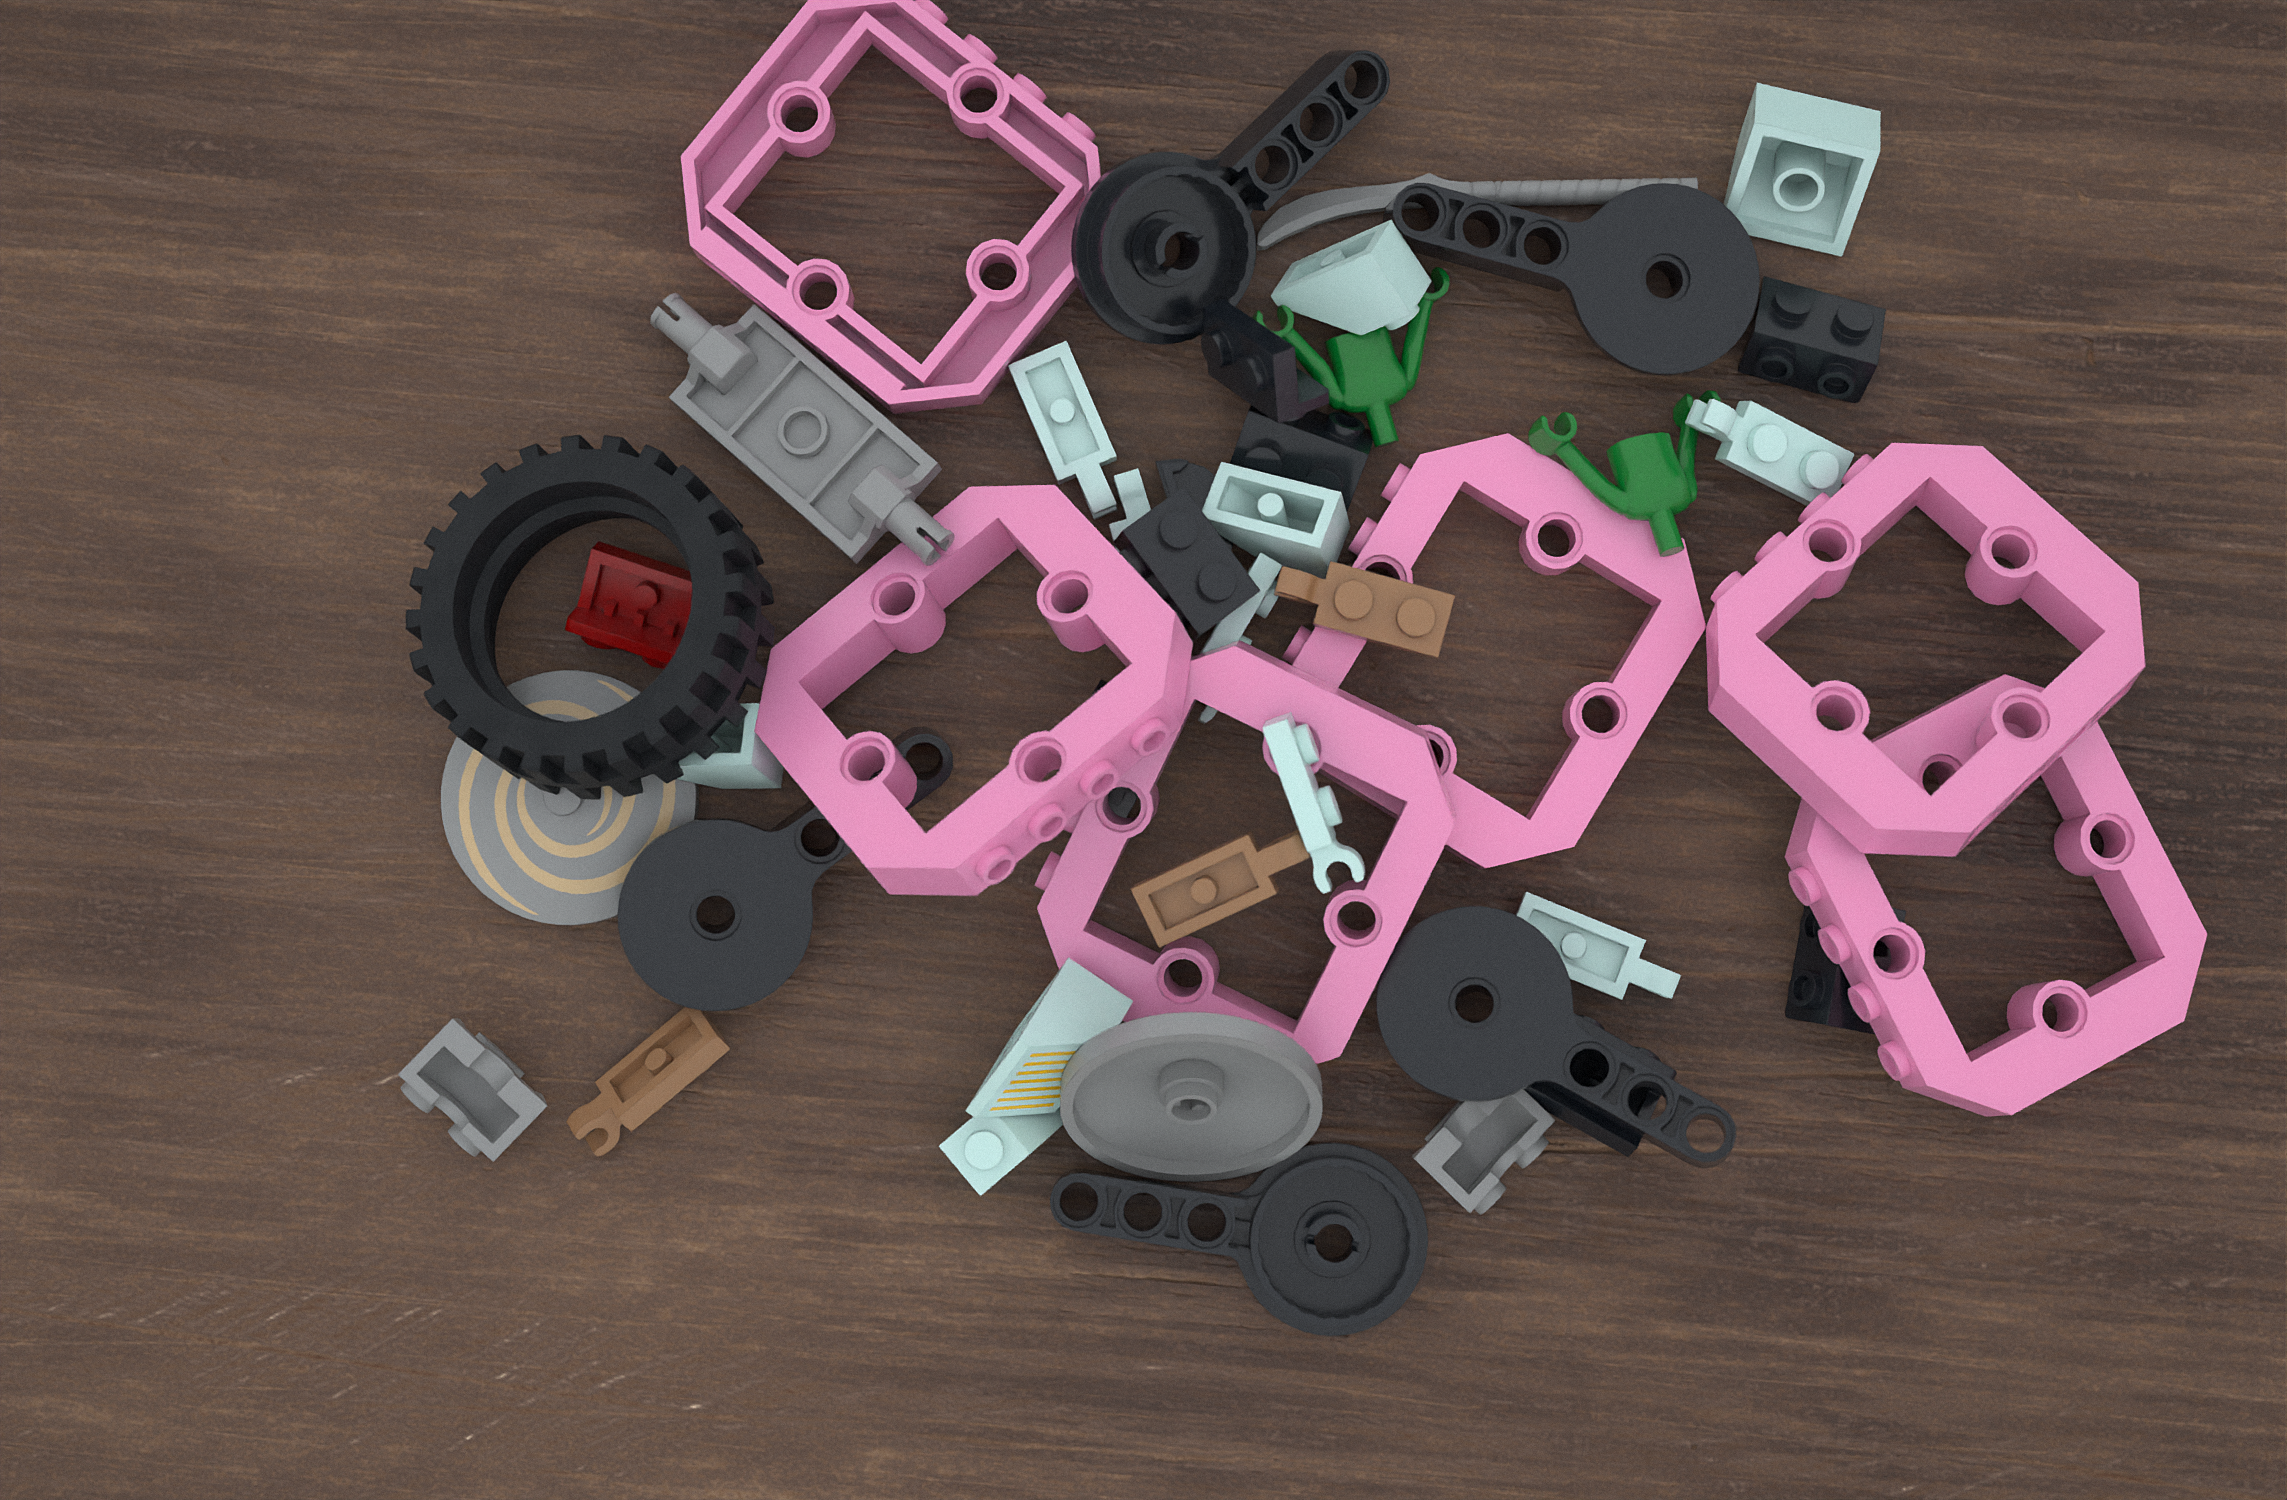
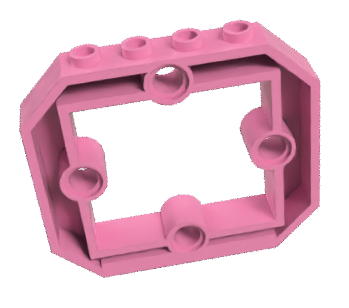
[681,0,1101,414]
[1282,433,1706,870]
[1706,443,2145,857]
[754,485,1193,896]
[1035,640,1456,1064]
[1785,674,2207,1117]

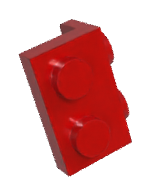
[565,541,692,669]

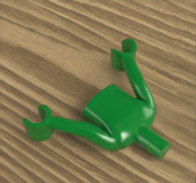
[1252,267,1449,448]
[1528,390,1721,557]

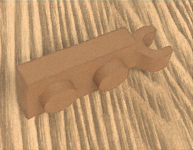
[1274,561,1455,660]
[1131,828,1310,948]
[566,1007,730,1157]

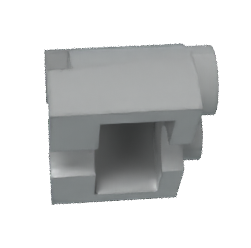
[398,1018,548,1162]
[1412,1089,1555,1215]

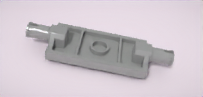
[650,293,955,566]

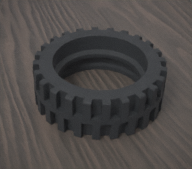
[406,435,775,800]

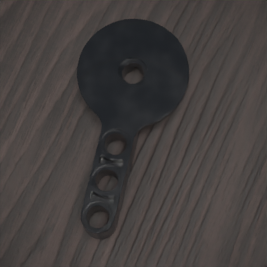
[1071,50,1390,344]
[1383,182,1760,376]
[618,726,953,1011]
[1376,906,1736,1168]
[1050,1142,1428,1336]

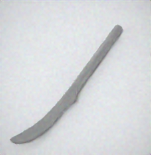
[1257,173,1698,251]

